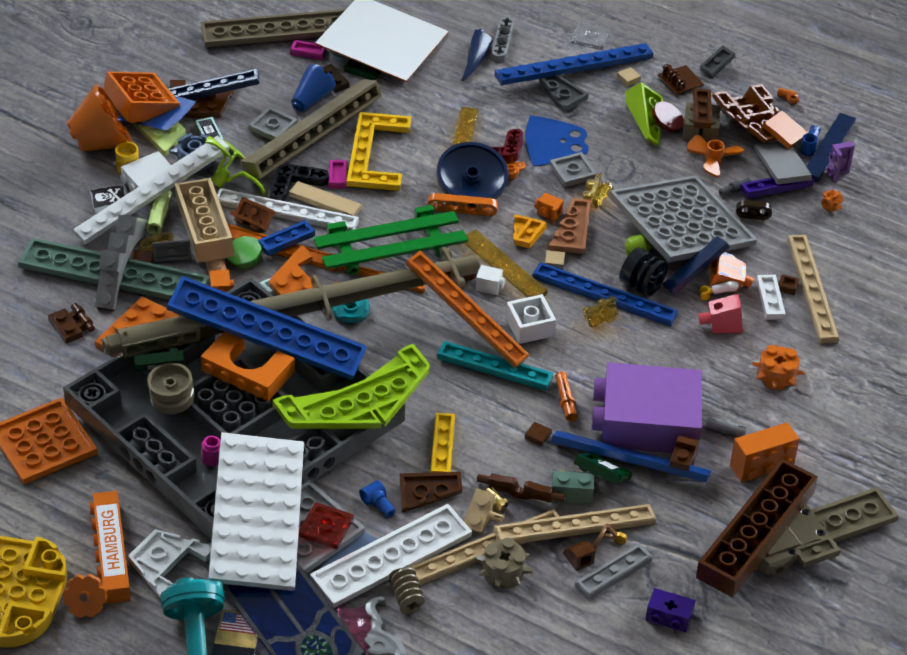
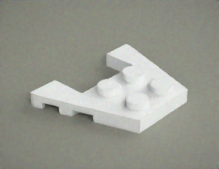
[128,529,211,599]

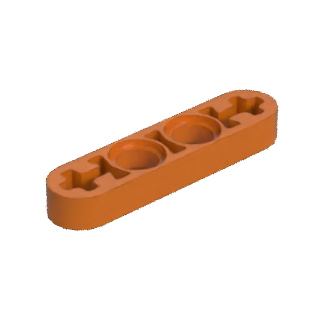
[427,193,498,216]

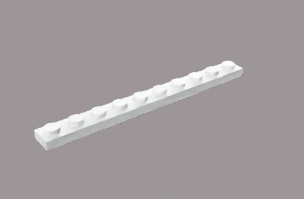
[73,135,229,245]

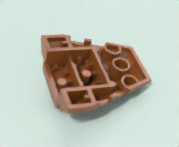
[712,84,779,143]

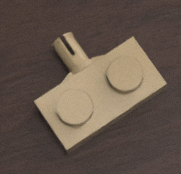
[464,488,504,534]

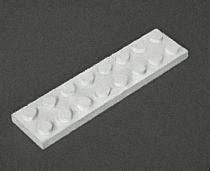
[310,504,472,608]

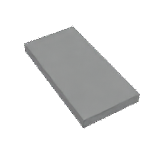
[754,141,812,184]

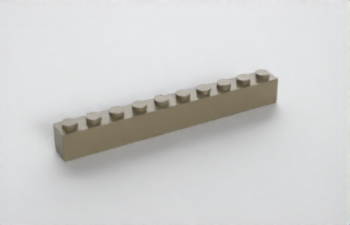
[241,79,382,179]

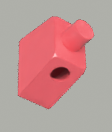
[698,294,743,334]

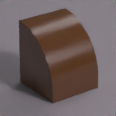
[563,541,596,571]

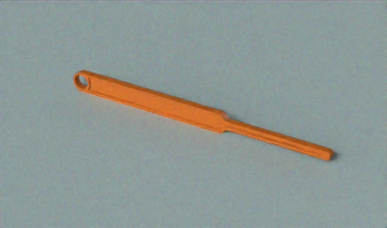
[228,224,425,293]

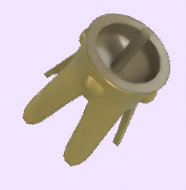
[486,487,510,515]

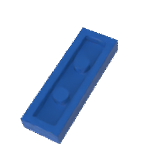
[258,220,315,256]

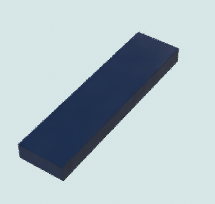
[662,236,730,295]

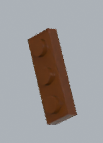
[693,89,712,129]

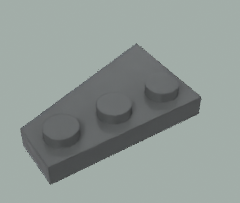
[539,75,589,112]

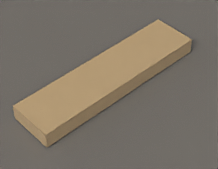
[289,181,362,216]

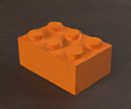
[730,422,800,482]

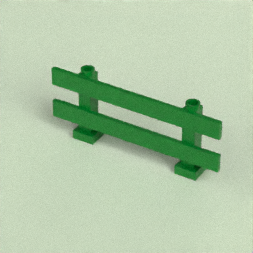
[313,205,468,275]

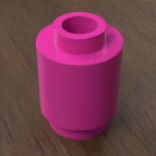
[201,436,220,466]

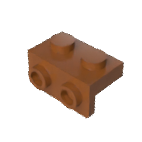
[230,197,275,231]

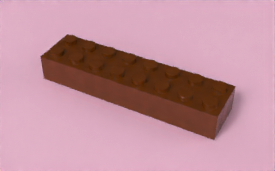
[696,458,818,598]

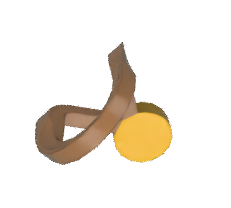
[592,523,628,550]

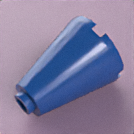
[291,64,336,112]

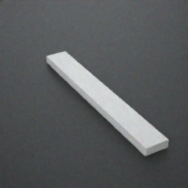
[217,188,359,231]

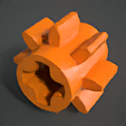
[821,189,843,212]

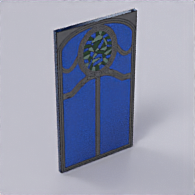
[223,562,366,655]

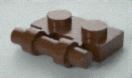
[48,303,95,344]

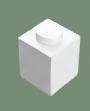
[476,265,505,295]

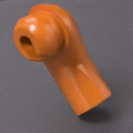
[777,88,799,105]

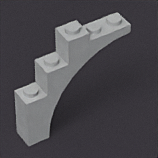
[95,215,147,310]

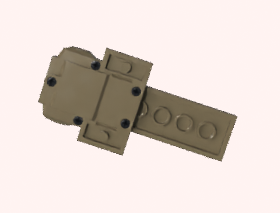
[755,487,899,576]

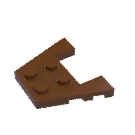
[170,80,234,118]

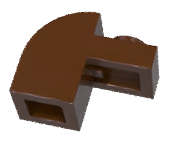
[669,435,699,471]

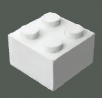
[506,294,556,344]

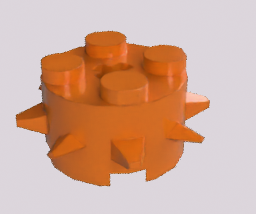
[752,345,805,390]

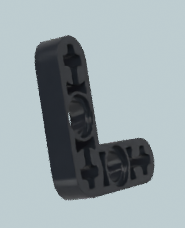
[269,164,329,201]

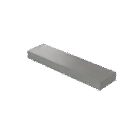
[575,543,653,600]

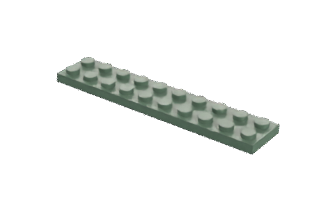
[18,238,209,300]

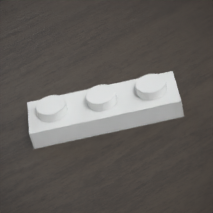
[756,275,786,320]

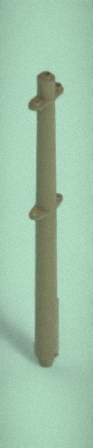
[102,247,480,358]

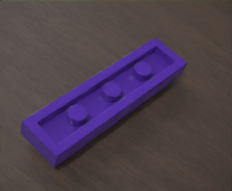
[741,177,814,198]

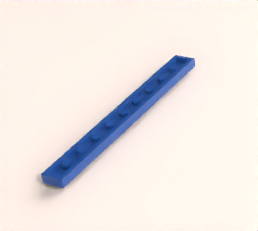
[494,43,654,86]

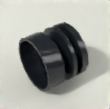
[619,247,668,297]

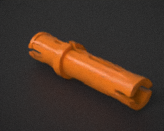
[555,371,578,422]

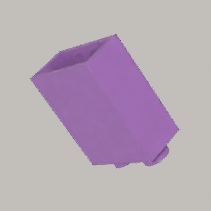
[592,362,702,453]

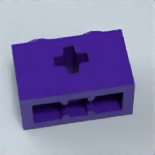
[645,588,696,632]

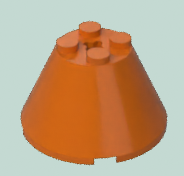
[66,83,133,152]

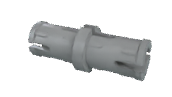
[705,416,747,437]

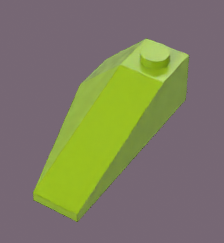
[625,82,663,146]

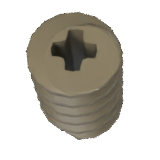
[389,568,425,615]

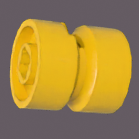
[115,142,139,174]

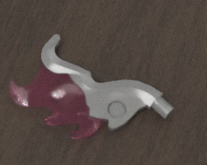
[338,596,407,655]

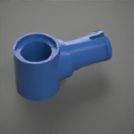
[800,125,821,157]
[359,480,396,518]

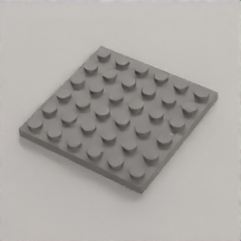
[608,175,757,263]

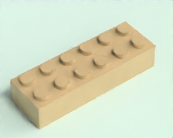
[175,178,234,262]

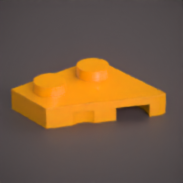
[513,214,547,249]

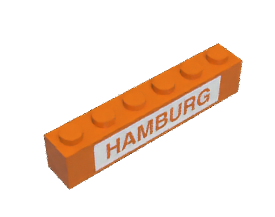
[89,490,131,604]

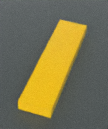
[430,413,455,472]

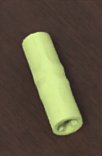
[146,190,172,235]

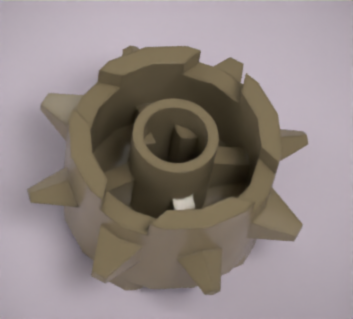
[476,537,533,589]

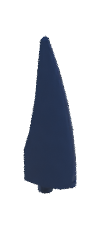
[461,29,493,81]

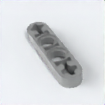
[491,17,514,63]

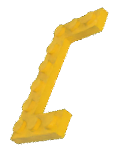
[347,112,411,191]

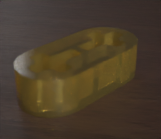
[140,232,174,251]

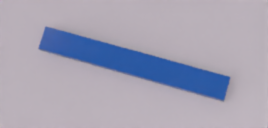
[532,262,678,327]
[551,430,712,483]

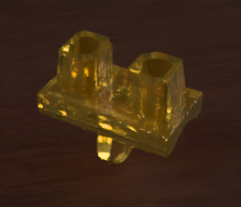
[583,173,614,208]
[583,296,619,328]

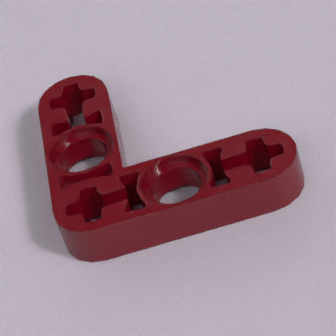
[491,129,523,162]

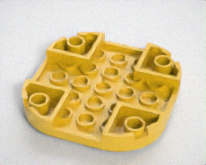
[0,536,67,648]

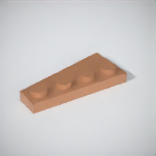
[548,198,591,254]

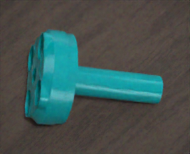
[160,578,225,655]

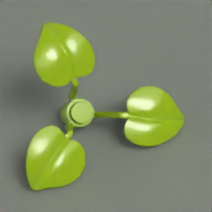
[205,136,266,197]

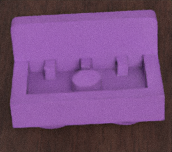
[826,141,855,182]

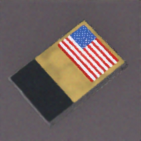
[210,609,264,655]

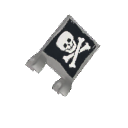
[89,184,133,217]

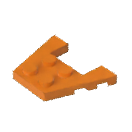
[268,245,338,295]

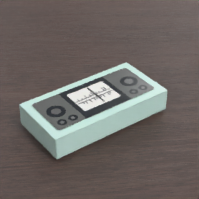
[195,117,223,140]

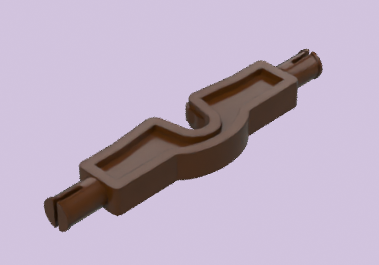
[477,473,566,503]

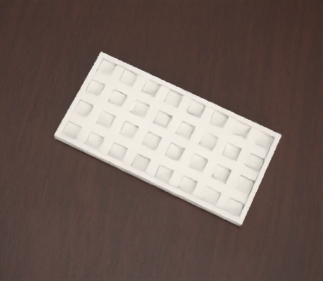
[208,432,304,591]

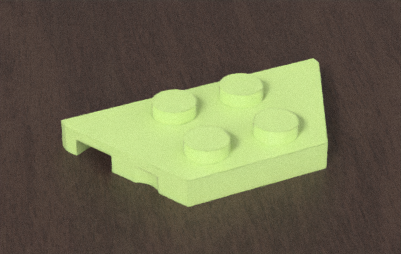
[132,122,186,156]

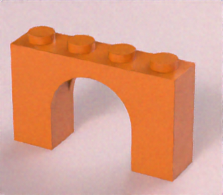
[201,332,295,401]

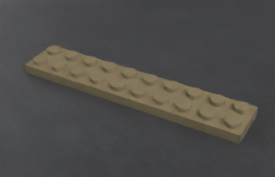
[201,9,346,48]

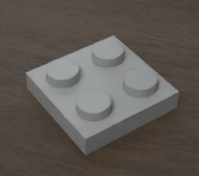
[249,107,298,140]
[549,152,597,187]

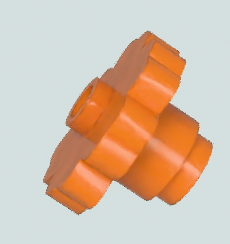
[62,574,108,618]

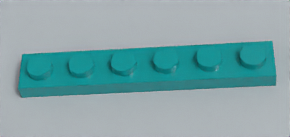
[437,341,554,391]

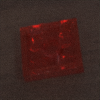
[298,502,354,550]

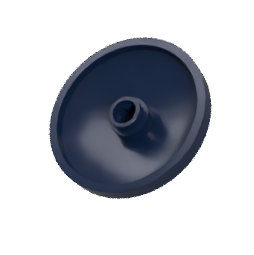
[436,142,509,206]

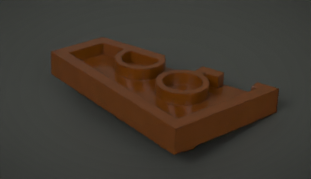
[400,472,462,513]

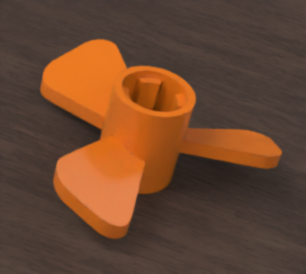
[687,135,744,178]

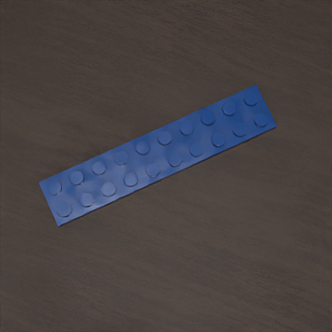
[166,276,367,381]

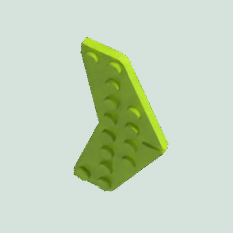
[273,344,430,429]

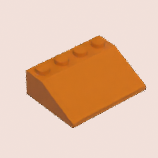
[103,71,180,123]

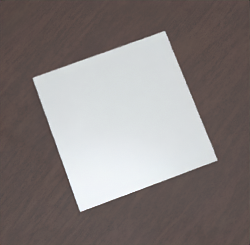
[315,0,448,82]

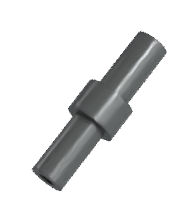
[719,178,751,196]

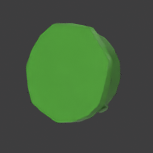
[227,236,262,269]

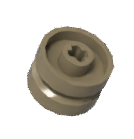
[147,362,195,414]

